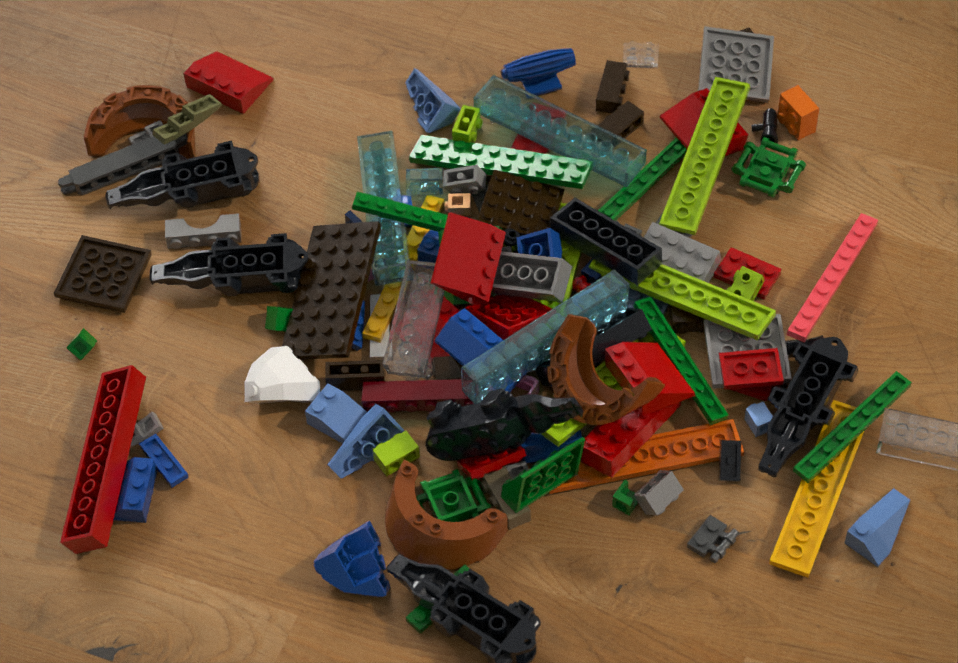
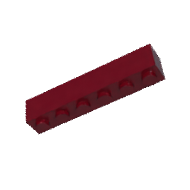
[361,379,482,413]

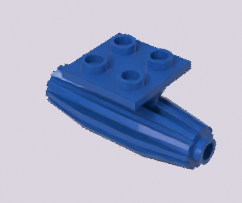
[501,48,576,98]

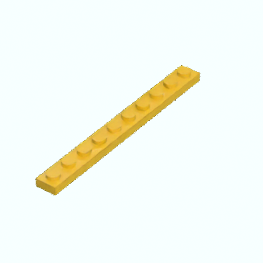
[362,195,445,343]

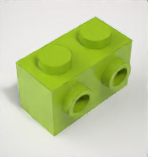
[452,105,483,143]
[727,266,765,301]
[372,430,420,477]

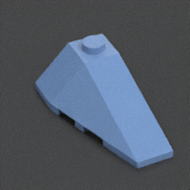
[405,68,461,133]
[327,404,405,479]
[845,488,910,567]

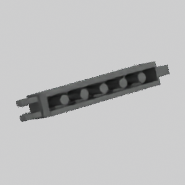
[58,133,188,195]

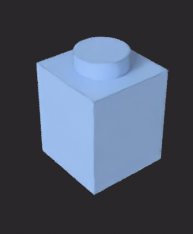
[744,402,773,437]

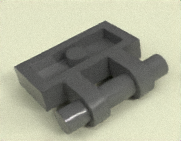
[687,515,739,563]

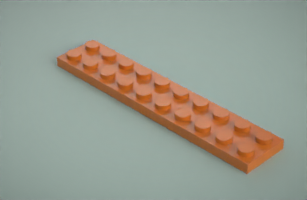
[549,419,744,494]

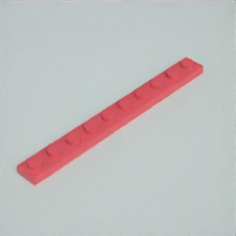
[787,213,878,342]

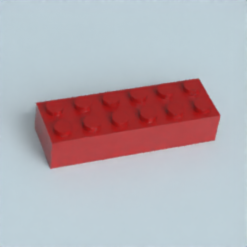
[580,402,681,478]

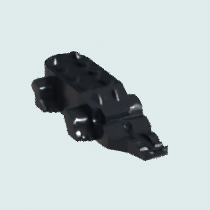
[105,140,259,209]
[149,233,309,296]
[758,337,858,478]
[425,388,583,461]
[387,554,541,663]

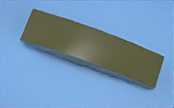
[153,94,222,145]

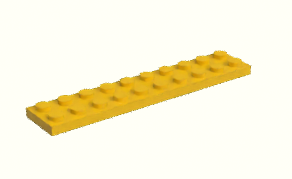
[769,400,865,578]

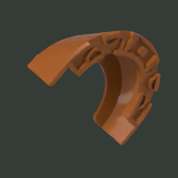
[83,85,195,159]
[548,314,665,425]
[385,460,508,571]

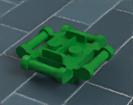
[731,137,806,198]
[416,469,492,522]

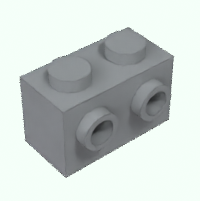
[443,165,486,194]
[634,470,684,515]

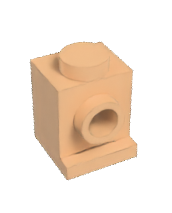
[445,193,471,218]

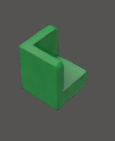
[265,306,293,331]
[66,328,97,361]
[612,480,638,516]

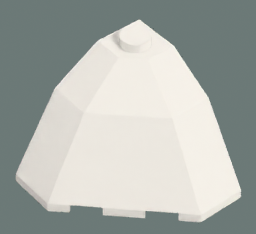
[245,346,320,404]

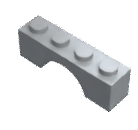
[165,214,242,249]

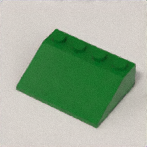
[500,437,585,513]

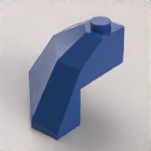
[314,521,390,597]

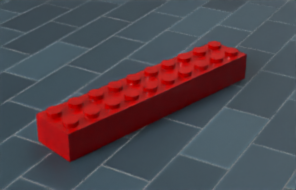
[60,365,146,554]

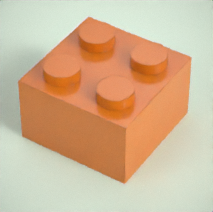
[777,85,819,140]

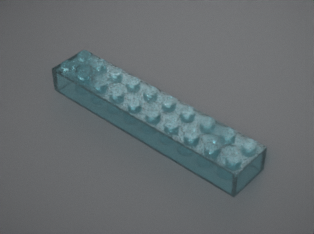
[473,75,647,188]
[357,130,413,286]
[461,270,630,404]

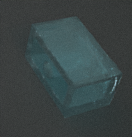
[406,168,443,196]

